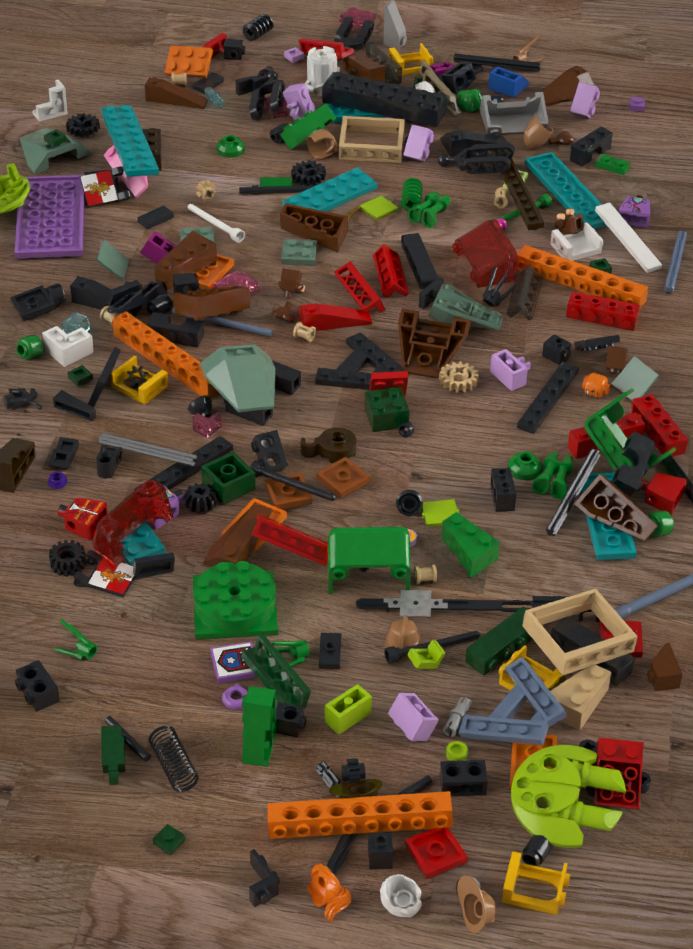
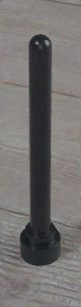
[250,461,336,501]
[384,631,480,664]

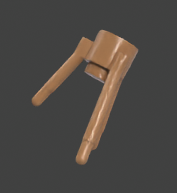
[512,35,542,62]

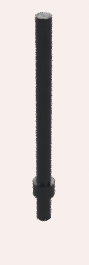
[239,185,316,195]

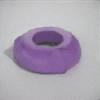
[222,683,248,710]

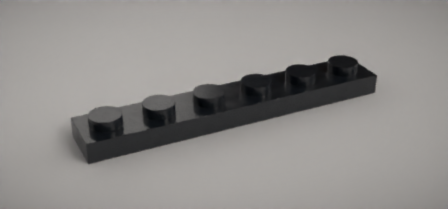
[517,362,579,434]
[134,436,233,494]

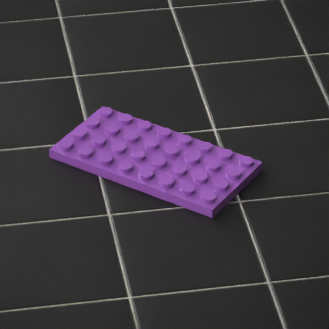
[14,175,84,259]

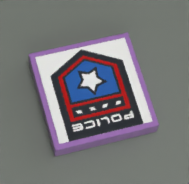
[210,641,257,684]

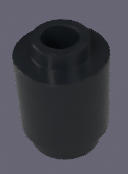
[270,123,288,143]
[146,294,173,316]
[522,835,553,866]

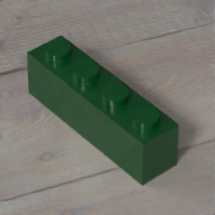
[465,606,533,676]

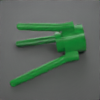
[54,619,98,661]
[264,640,309,667]

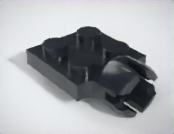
[10,283,66,321]

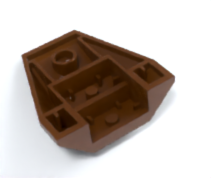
[398,308,471,379]

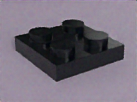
[574,335,620,351]

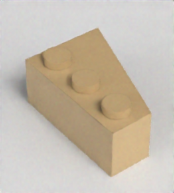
[550,665,611,730]

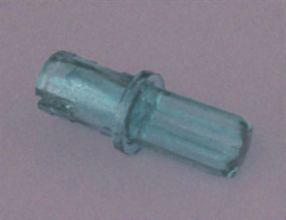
[204,87,225,108]

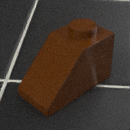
[606,346,628,374]
[647,643,682,691]

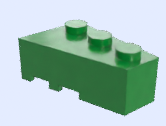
[242,686,276,767]

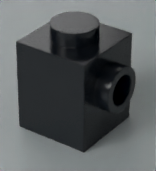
[224,39,246,60]
[542,334,571,365]

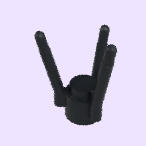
[482,267,518,307]

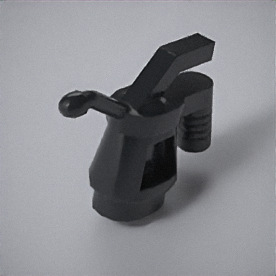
[3,388,42,410]

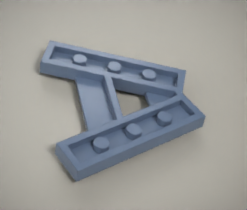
[458,657,567,745]

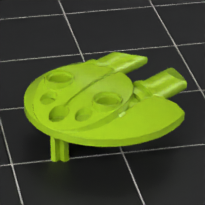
[0,163,30,215]
[511,745,626,848]

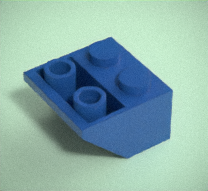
[488,67,529,98]

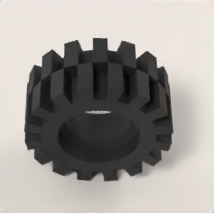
[49,540,86,577]

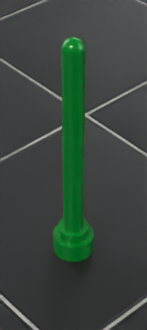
[485,193,552,229]

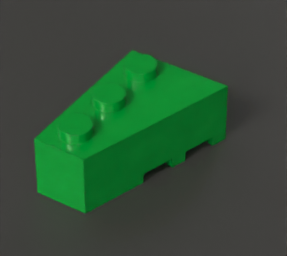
[280,103,336,150]
[442,512,500,578]

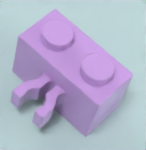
[570,82,600,119]
[283,83,315,120]
[403,125,434,162]
[490,349,531,391]
[388,693,439,742]

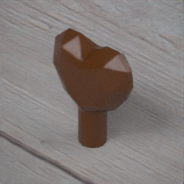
[548,131,575,145]
[273,301,295,322]

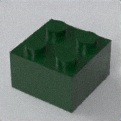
[364,387,410,432]
[201,451,255,505]

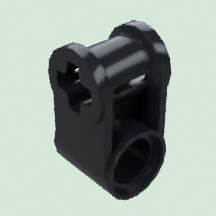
[96,444,123,479]

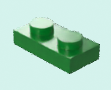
[595,154,631,175]

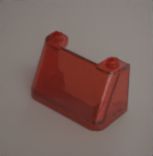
[452,219,517,288]
[92,480,174,567]

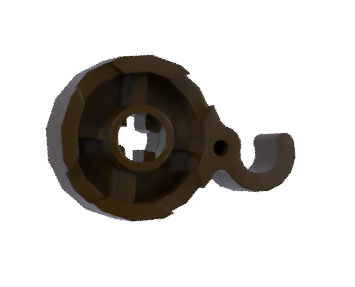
[301,427,357,463]

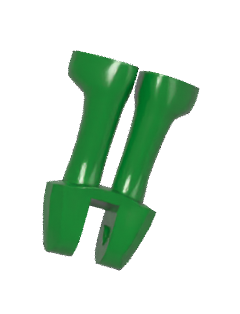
[408,191,451,228]
[532,452,573,500]

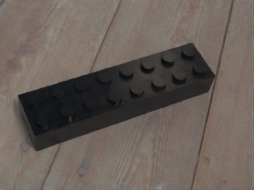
[322,72,448,127]

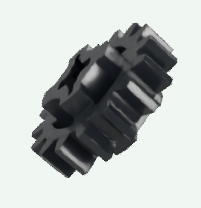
[66,113,100,138]
[291,160,326,185]

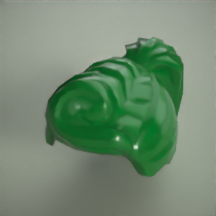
[456,89,482,112]

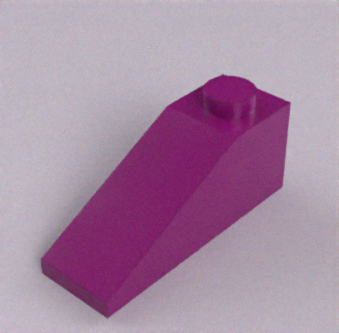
[140,231,175,263]

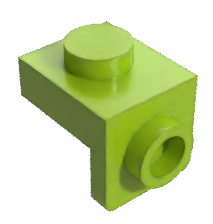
[407,640,445,669]

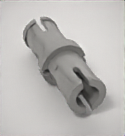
[443,697,472,737]

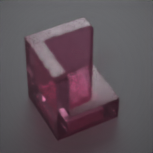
[192,412,222,438]

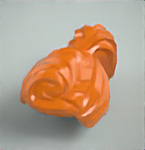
[307,863,351,923]

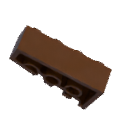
[342,51,386,82]
[280,203,348,253]
[154,231,217,290]
[174,285,250,321]

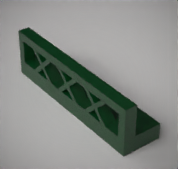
[241,634,311,709]

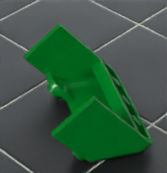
[584,388,676,471]
[327,527,411,594]

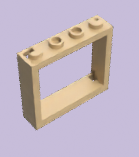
[339,116,405,163]
[523,589,638,675]

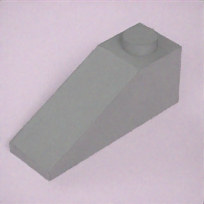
[383,0,407,49]

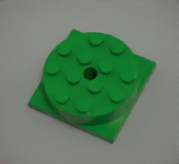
[193,561,278,639]

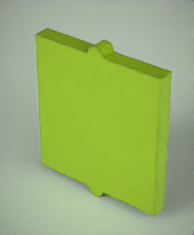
[359,196,398,220]
[422,499,459,527]

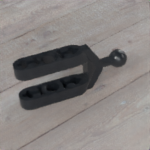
[334,16,374,59]
[249,71,285,120]
[438,143,515,174]

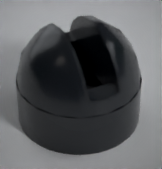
[398,421,415,438]

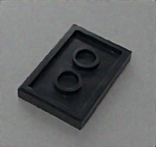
[88,347,121,407]

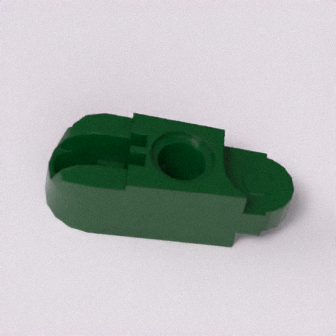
[101,725,125,785]

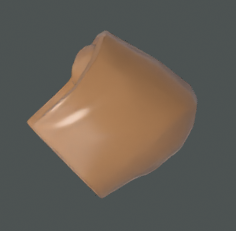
[524,115,553,150]
[307,129,338,160]

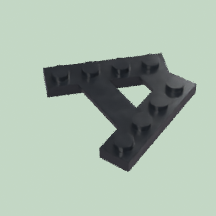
[315,332,404,390]

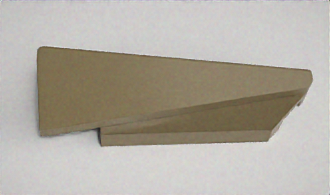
[419,60,463,116]

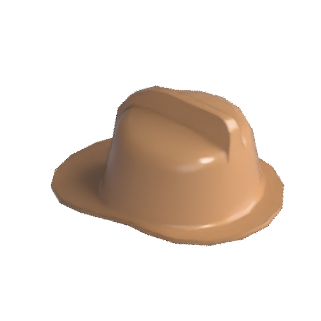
[385,615,420,661]
[457,875,496,933]

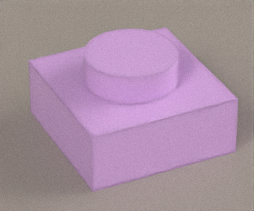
[284,47,304,63]

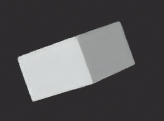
[33,80,68,122]
[42,326,94,367]

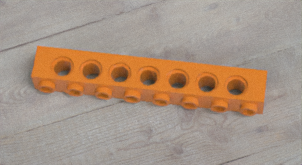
[515,245,648,308]
[112,312,220,399]
[268,791,453,839]

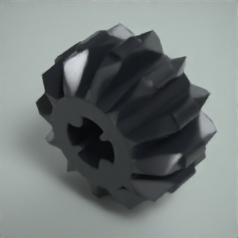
[184,483,217,514]

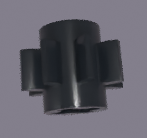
[126,365,149,387]
[341,758,366,783]

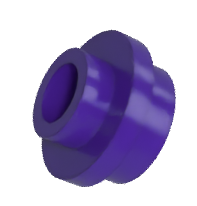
[48,471,67,489]

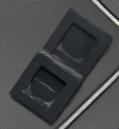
[235,76,268,96]
[48,437,79,469]

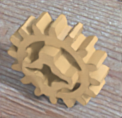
[439,361,479,393]

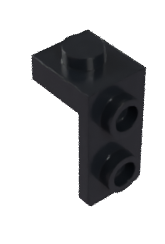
[249,849,280,907]

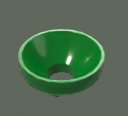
[216,135,245,158]
[508,451,542,480]

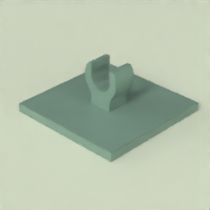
[96,239,129,281]
[612,356,659,400]

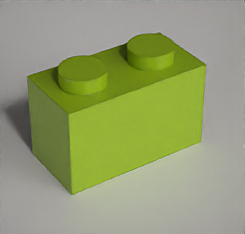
[325,684,372,735]

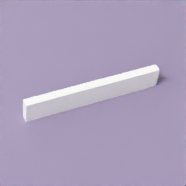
[595,203,662,273]

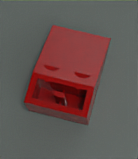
[594,737,644,810]

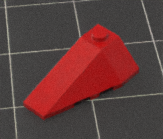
[297,303,372,331]

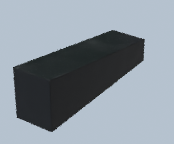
[53,390,96,421]

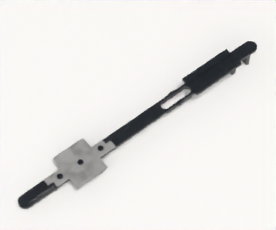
[356,590,600,622]

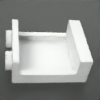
[550,223,603,261]

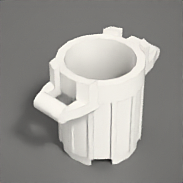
[305,46,340,96]

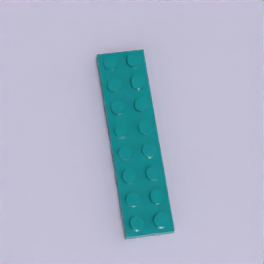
[101,105,159,177]
[524,152,607,229]

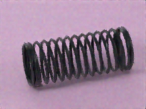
[148,725,199,792]

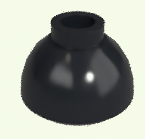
[188,395,212,420]
[396,489,423,516]

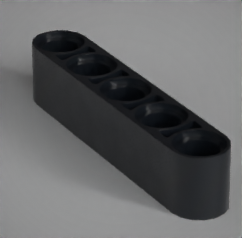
[401,233,438,289]

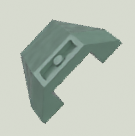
[19,128,91,174]
[428,284,503,330]
[200,344,275,412]

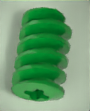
[401,178,423,211]

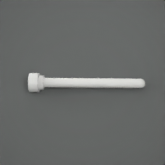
[187,204,245,243]

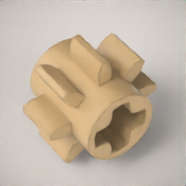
[196,179,216,201]

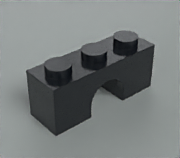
[570,127,613,167]
[147,312,204,347]
[612,432,655,496]

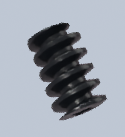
[243,14,274,41]

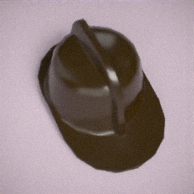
[329,779,383,798]

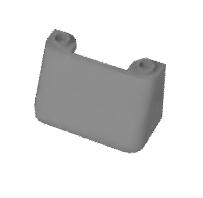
[480,92,549,135]

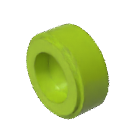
[446,741,468,761]

